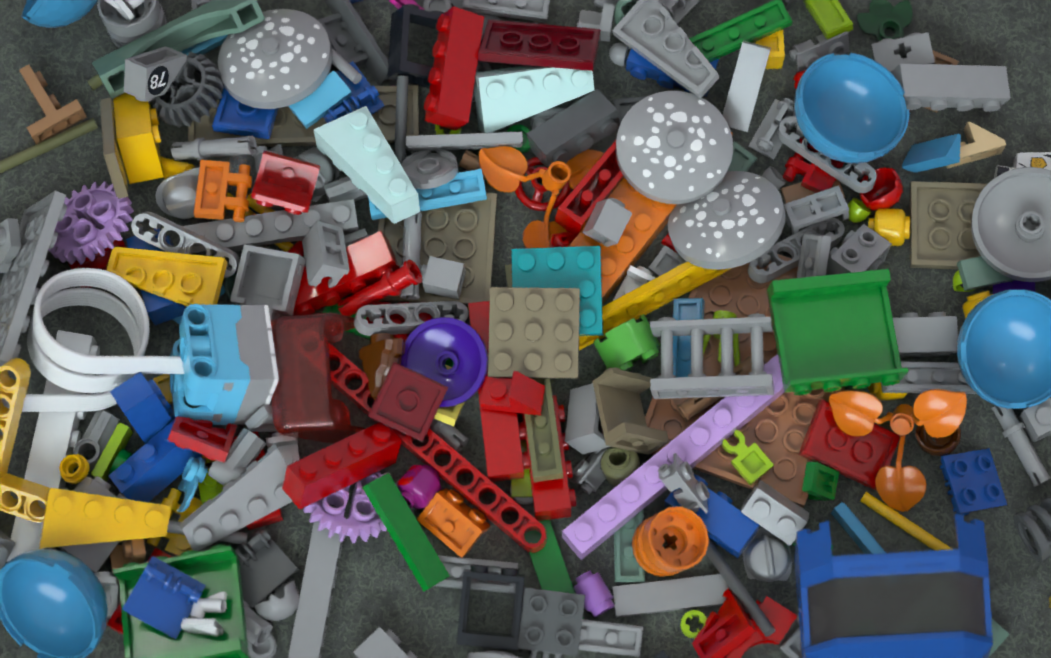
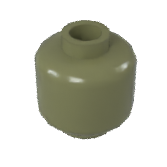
[601,447,641,487]

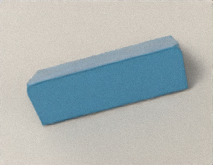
[902,134,961,173]

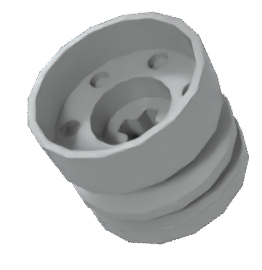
[97,0,167,49]

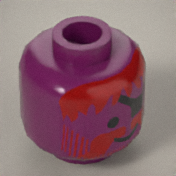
[396,465,441,509]

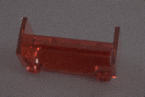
[271,313,366,444]

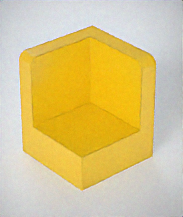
[754,30,785,69]

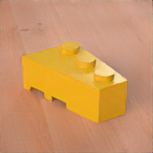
[113,93,164,184]

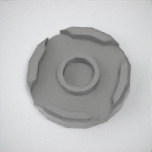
[401,149,458,189]

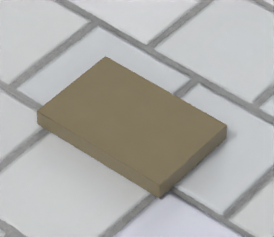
[100,98,129,199]

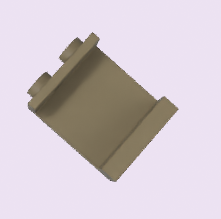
[592,367,669,455]

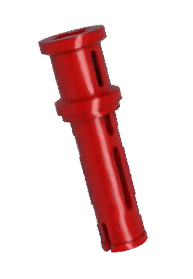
[338,259,423,318]

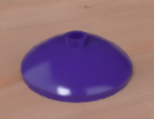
[401,317,488,407]

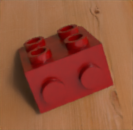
[251,151,320,215]

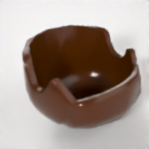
[915,425,961,456]

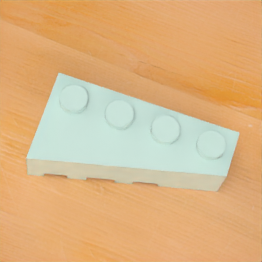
[474,65,594,133]
[314,106,420,224]

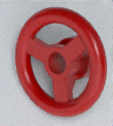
[515,157,571,211]

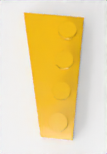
[106,247,227,306]
[39,488,171,549]

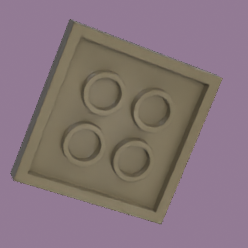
[910,181,987,269]
[488,287,580,379]

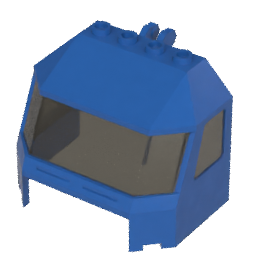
[794,513,993,658]

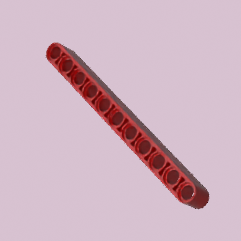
[296,331,547,552]

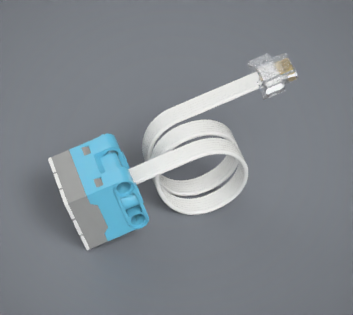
[2,268,279,425]

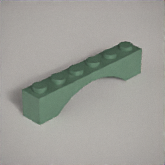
[92,0,266,99]

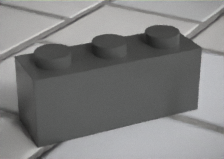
[526,89,620,168]

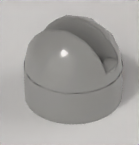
[609,43,631,67]
[761,166,786,190]

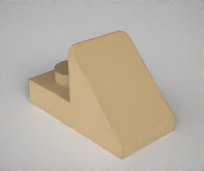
[946,122,1006,169]

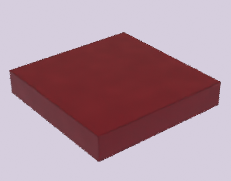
[368,361,448,442]

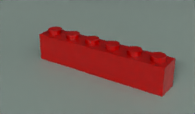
[468,301,529,482]

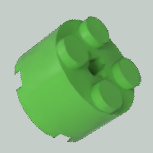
[593,314,661,372]

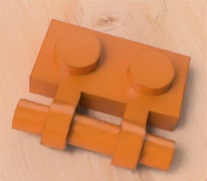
[194,160,252,222]

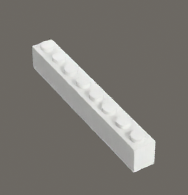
[6,330,100,562]

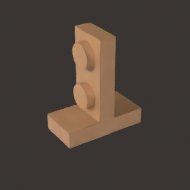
[19,64,87,144]

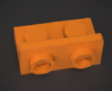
[416,488,491,558]

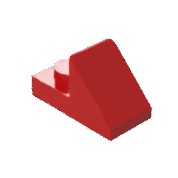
[481,371,545,416]

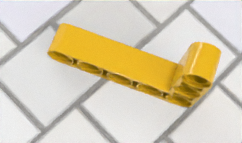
[0,358,49,523]

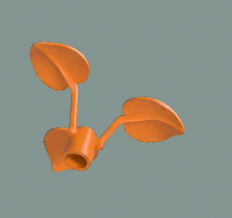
[479,146,604,248]
[829,389,967,512]

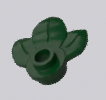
[857,0,913,42]

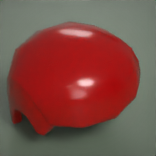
[859,167,903,211]

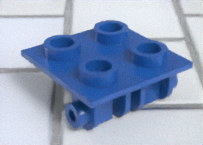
[323,61,385,123]
[939,448,1007,516]
[122,556,206,640]

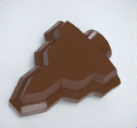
[359,333,406,401]

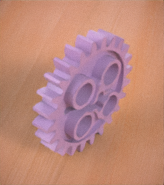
[48,181,134,265]
[303,471,396,543]

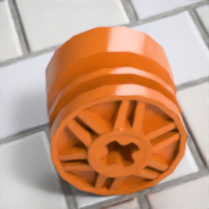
[632,507,709,577]

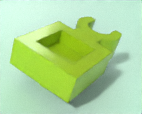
[722,430,774,486]

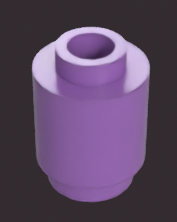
[573,570,615,618]

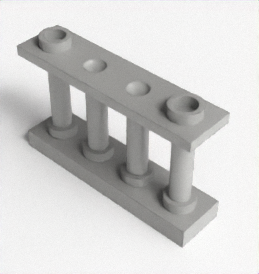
[650,313,774,399]

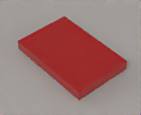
[798,399,900,490]

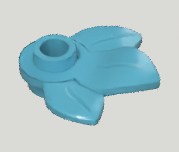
[177,457,208,513]

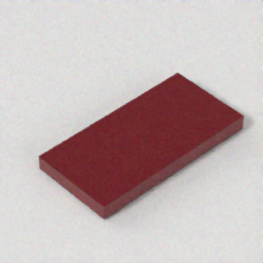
[478,20,601,71]

